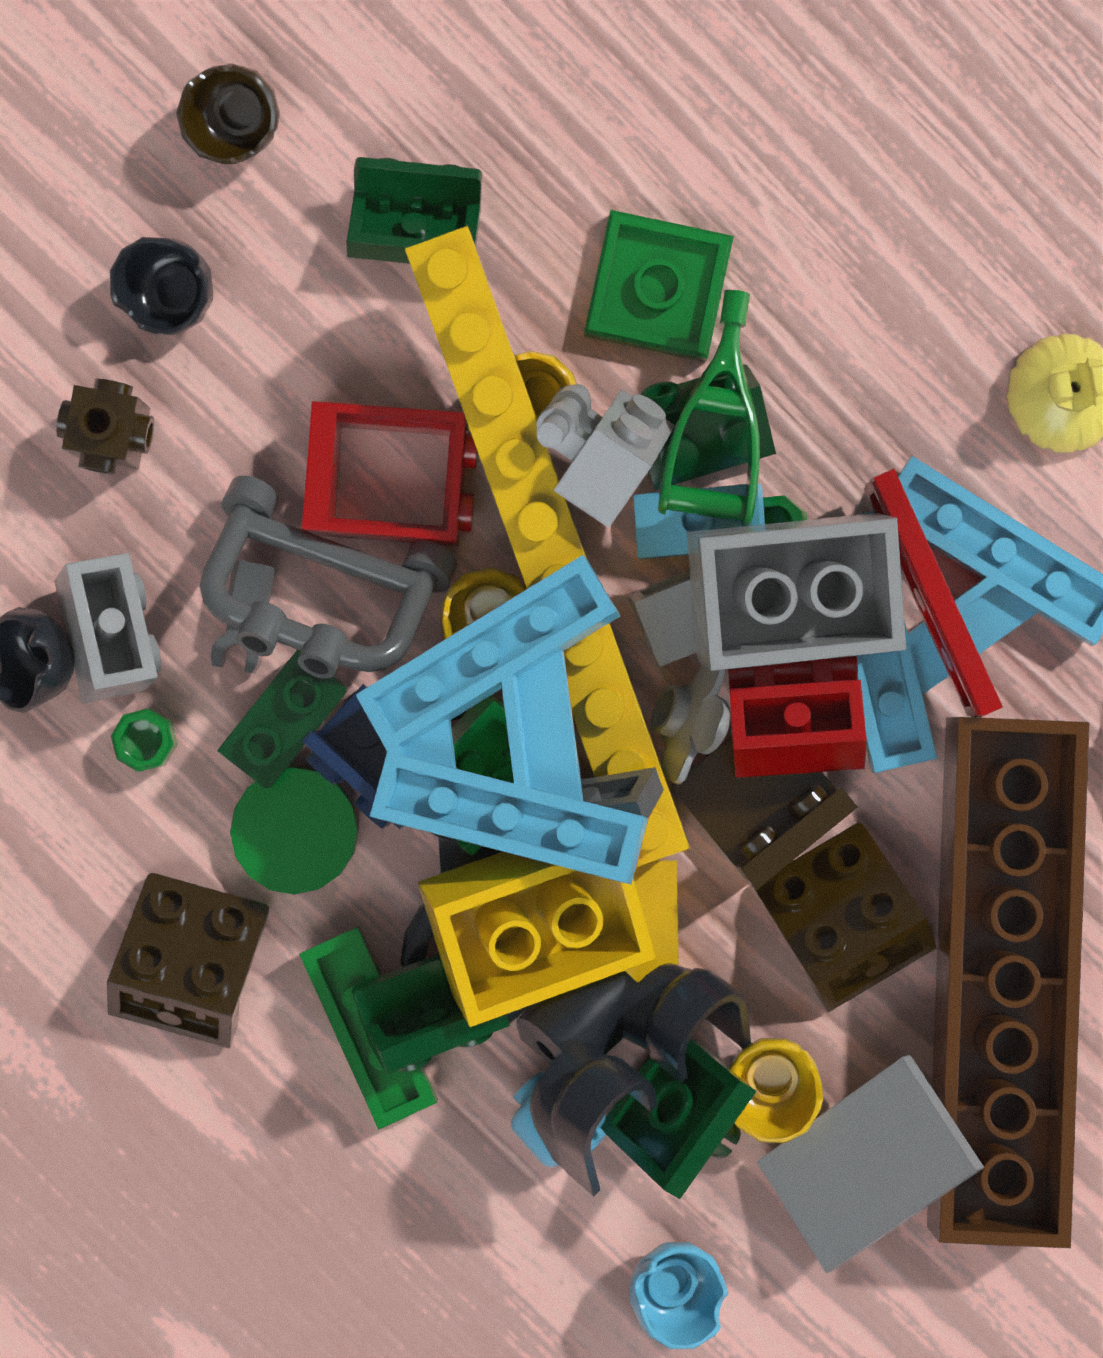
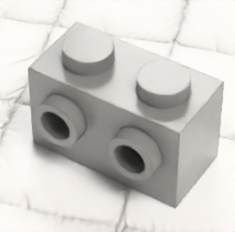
[54,553,161,704]

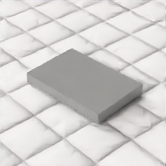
[757,1055,984,1274]

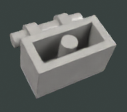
[536,384,675,528]

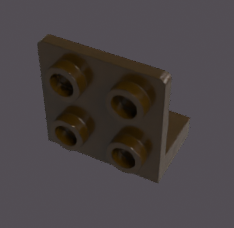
[673,736,858,890]
[754,823,937,1013]
[107,873,269,1049]

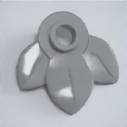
[651,665,730,784]

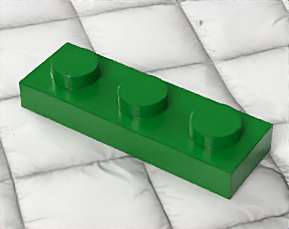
[299,925,438,1130]

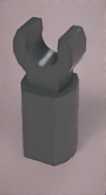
[211,560,276,674]

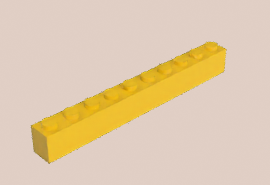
[405,226,690,867]

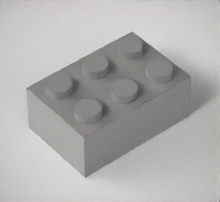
[687,513,906,671]

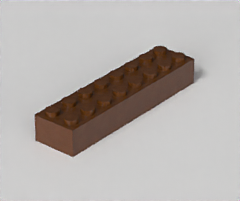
[927,717,1090,1248]

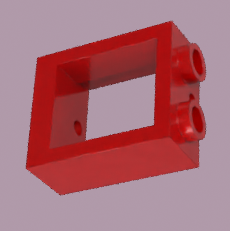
[302,401,478,546]

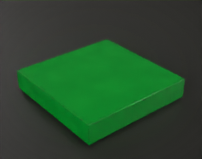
[584,210,734,362]

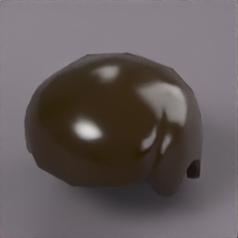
[176,63,280,164]

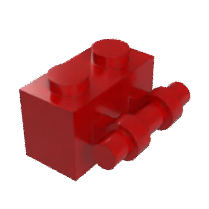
[728,655,867,778]

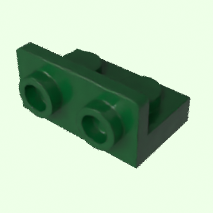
[217,650,347,788]

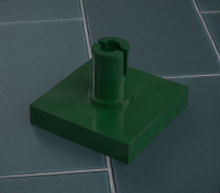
[601,1037,757,1199]

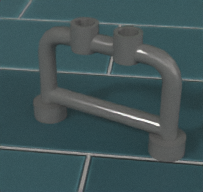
[199,476,457,679]

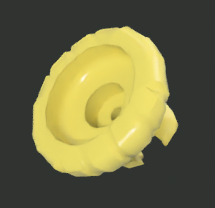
[1006,334,1103,453]

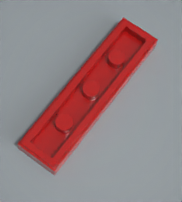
[864,469,1003,717]

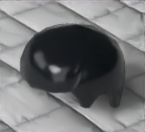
[110,237,214,335]
[0,607,74,713]

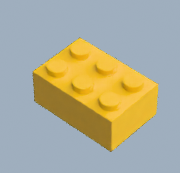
[417,852,656,1027]

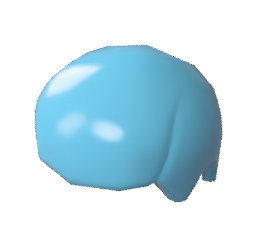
[629,1242,728,1349]

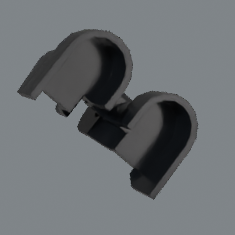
[516,963,751,1197]

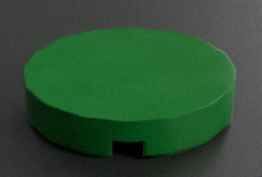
[230,767,359,895]

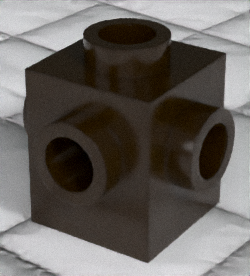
[56,378,154,475]

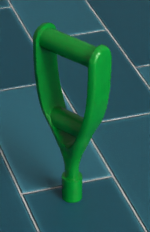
[657,290,760,527]

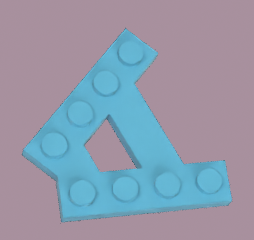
[857,456,1103,773]
[356,555,648,885]

